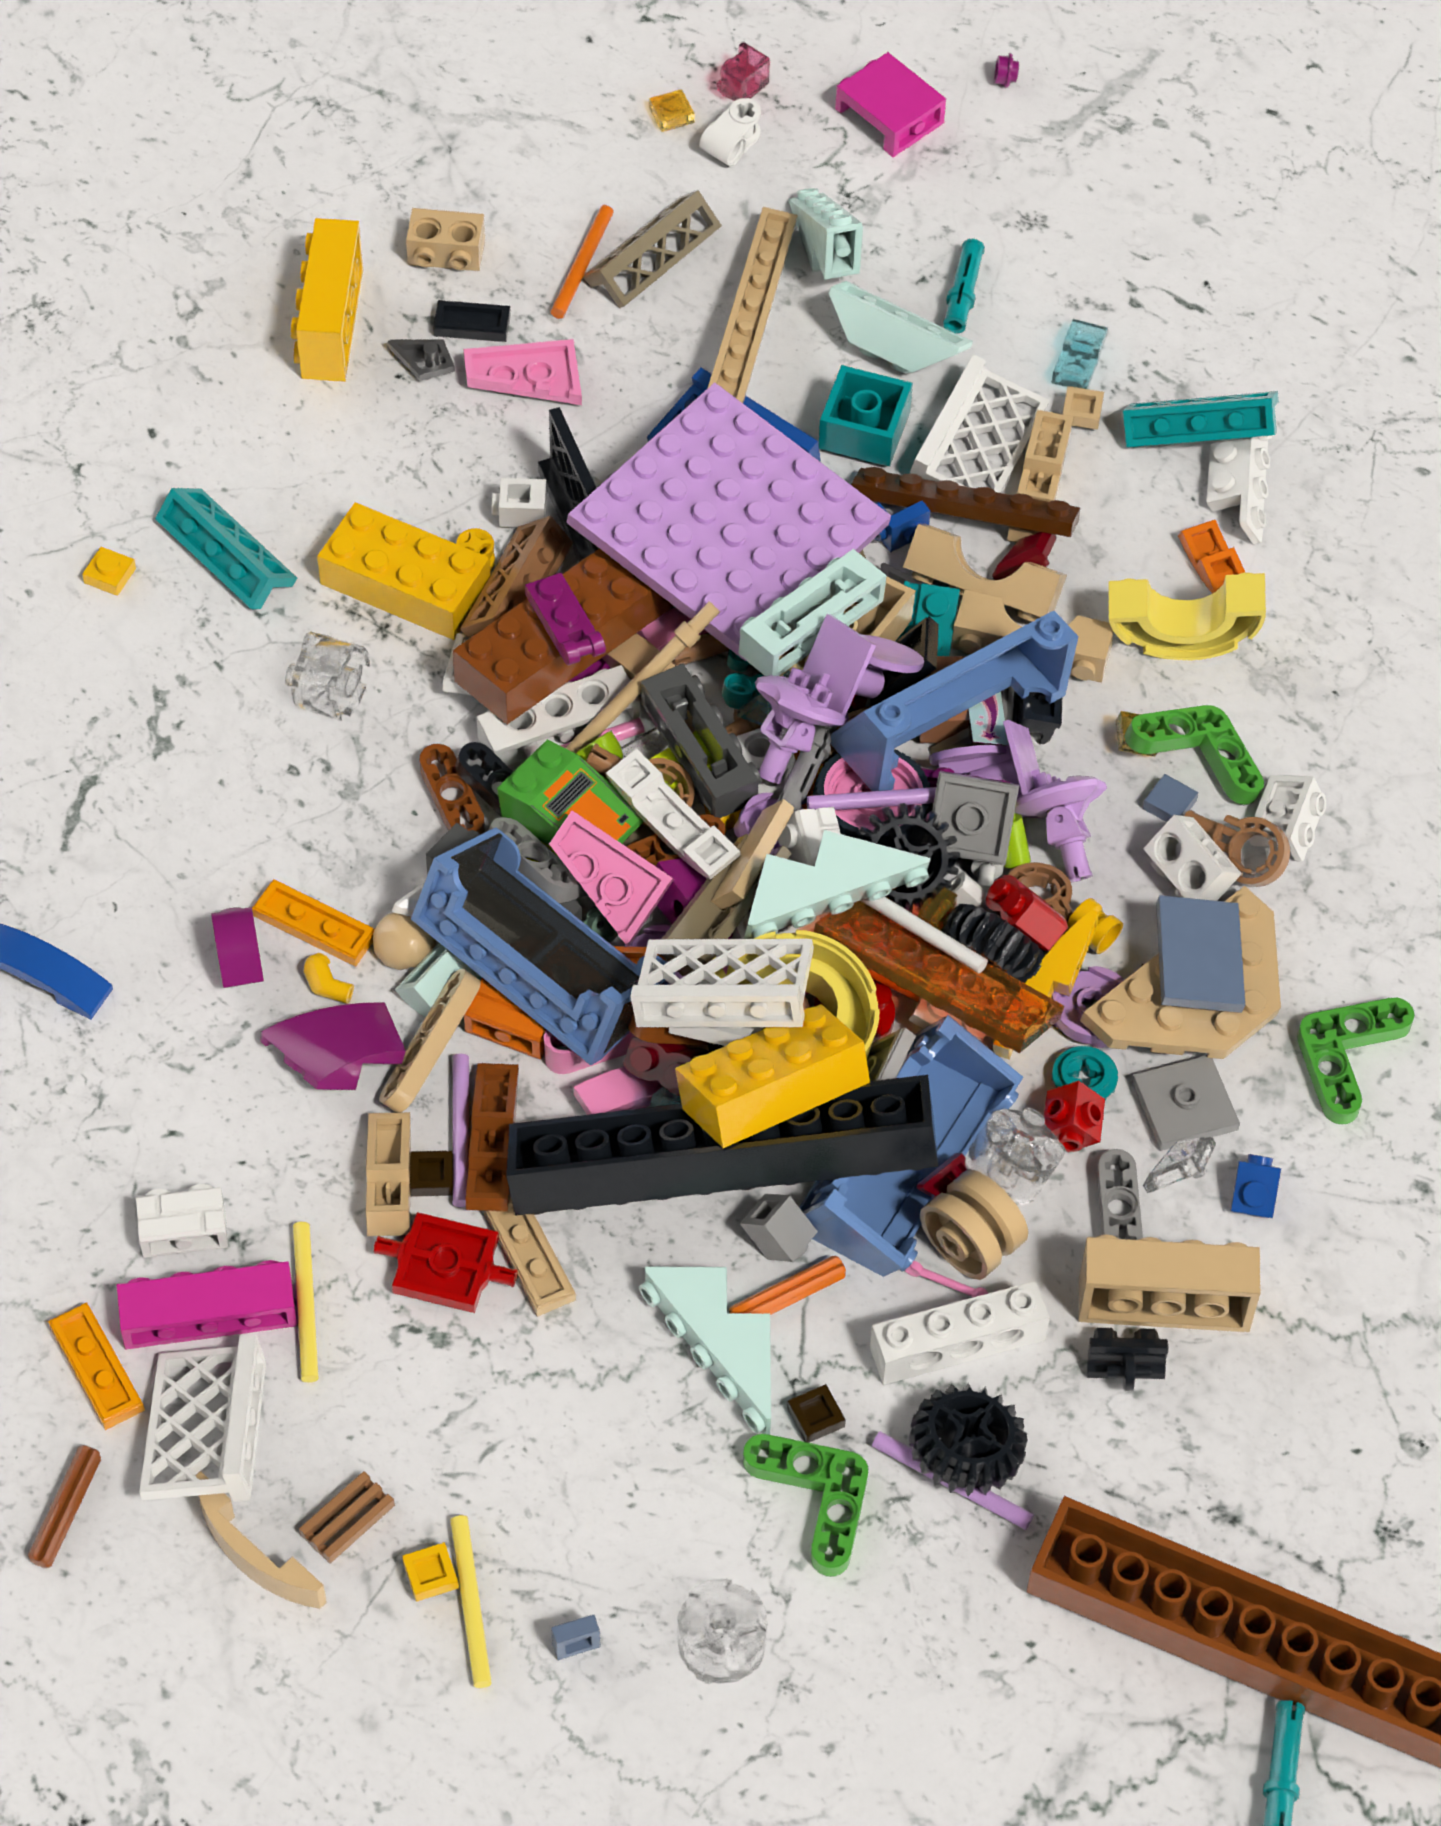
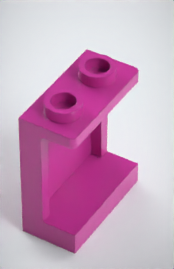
[835,52,946,158]

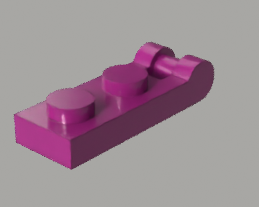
[525,573,606,666]

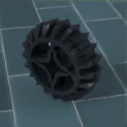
[858,803,960,912]
[941,904,1045,991]
[909,1382,1028,1497]

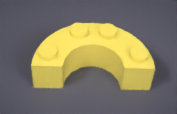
[1109,573,1266,660]
[726,930,880,1059]

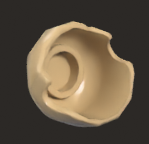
[373,913,437,970]

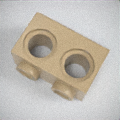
[406,208,485,271]

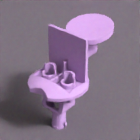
[755,614,924,784]
[929,720,1107,883]

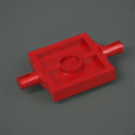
[374,1212,518,1313]

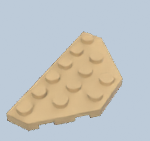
[1080,886,1281,1059]

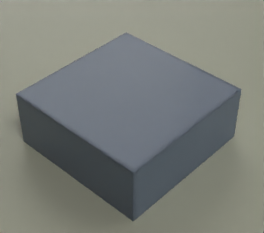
[1143,774,1199,822]
[551,1614,600,1661]

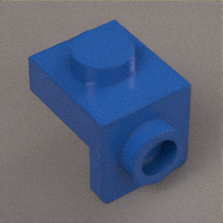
[874,501,931,553]
[1230,1154,1281,1218]

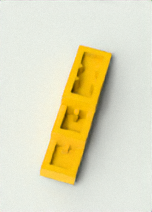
[993,909,1099,1060]

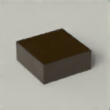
[410,1151,453,1197]
[787,1384,846,1443]

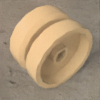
[920,1169,1029,1280]

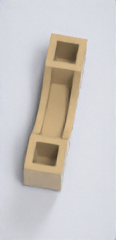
[903,524,1067,622]
[951,590,1114,683]

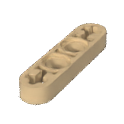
[379,968,481,1113]

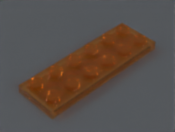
[813,901,1064,1053]

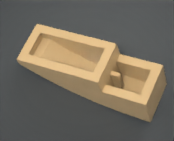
[366,1112,411,1236]

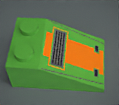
[497,739,644,845]

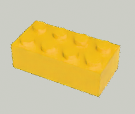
[291,218,363,382]
[317,502,491,641]
[675,1004,870,1148]

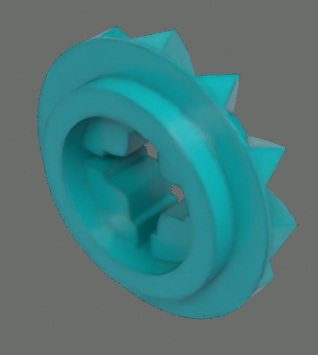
[1051,1046,1118,1100]

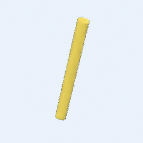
[293,1222,319,1383]
[450,1515,492,1688]

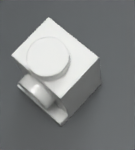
[492,478,547,527]

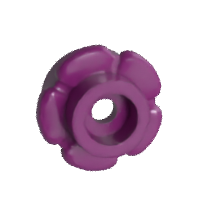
[994,53,1019,88]

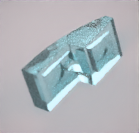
[1051,319,1108,389]

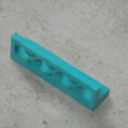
[1123,391,1279,447]
[155,488,297,609]

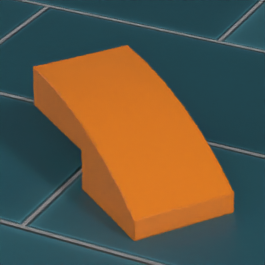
[1178,519,1246,594]

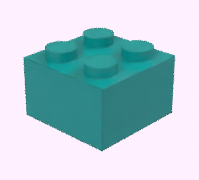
[818,365,913,467]

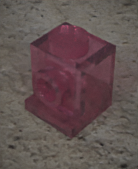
[716,41,770,101]

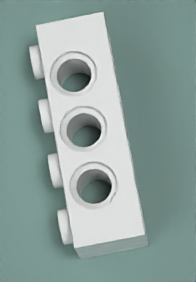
[477,665,640,769]
[870,1281,1050,1385]

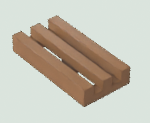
[299,1471,395,1564]

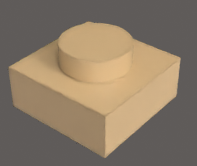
[1063,386,1104,430]

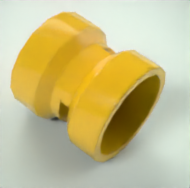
[1067,898,1123,954]

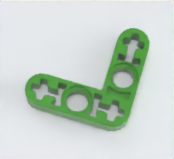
[1124,705,1264,805]
[1297,997,1415,1125]
[743,1434,868,1577]

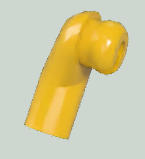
[304,953,354,1004]

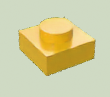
[82,547,136,596]
[402,1542,459,1602]

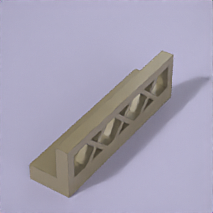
[583,190,722,308]
[661,834,792,976]

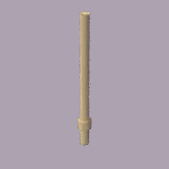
[566,601,720,753]

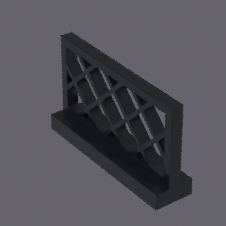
[538,407,599,562]

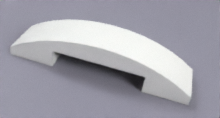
[606,748,741,880]

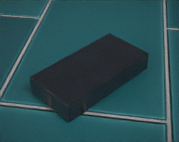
[433,300,511,342]

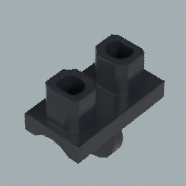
[1086,1328,1169,1391]

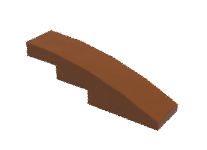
[466,1063,519,1211]

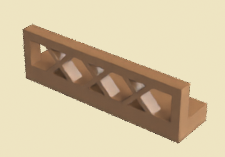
[460,516,573,637]

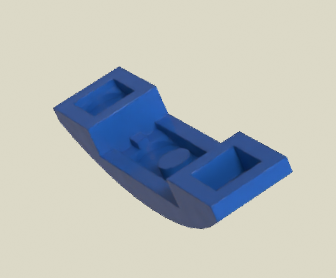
[0,924,113,1020]

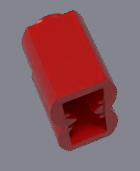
[986,875,1068,951]

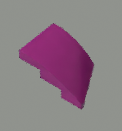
[260,1002,406,1090]

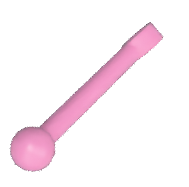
[905,1261,988,1298]

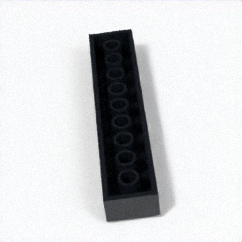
[507,1075,938,1216]

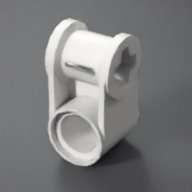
[699,98,761,166]

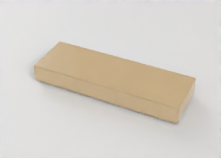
[711,799,794,910]
[484,1196,576,1317]

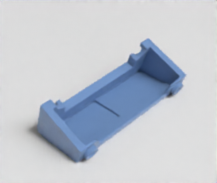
[830,610,1079,791]
[799,1015,1024,1277]

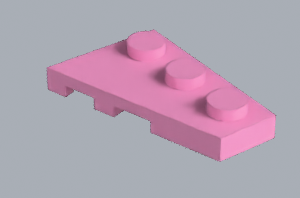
[463,339,582,405]
[549,811,674,946]

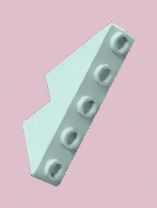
[789,188,863,280]
[744,830,931,939]
[639,1267,771,1435]

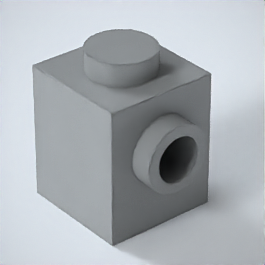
[740,1194,818,1262]

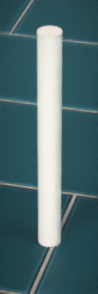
[860,897,988,974]

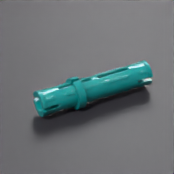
[943,239,985,334]
[1262,1700,1305,1826]

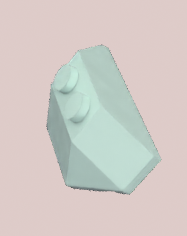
[829,281,973,373]

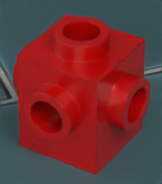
[1042,1080,1105,1153]

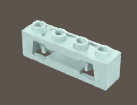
[738,549,887,676]

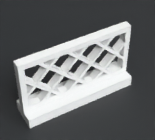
[909,354,1050,493]
[630,939,814,1027]
[139,1335,266,1502]

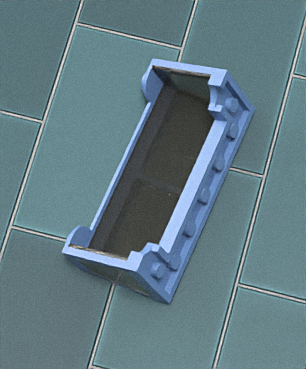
[411,827,676,1065]

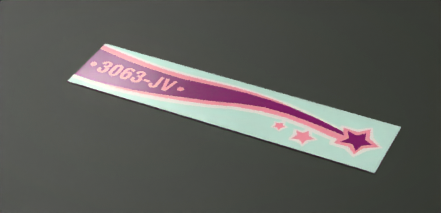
[969,692,1008,745]

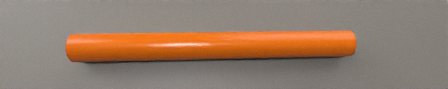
[551,205,614,319]

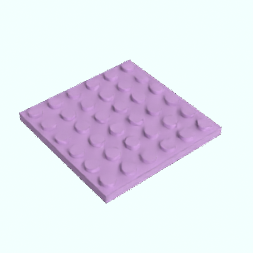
[566,383,891,661]

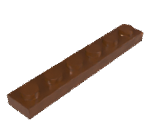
[851,467,1081,537]

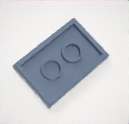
[1156,895,1245,1013]

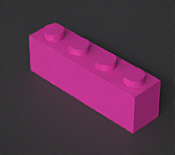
[117,1260,297,1350]

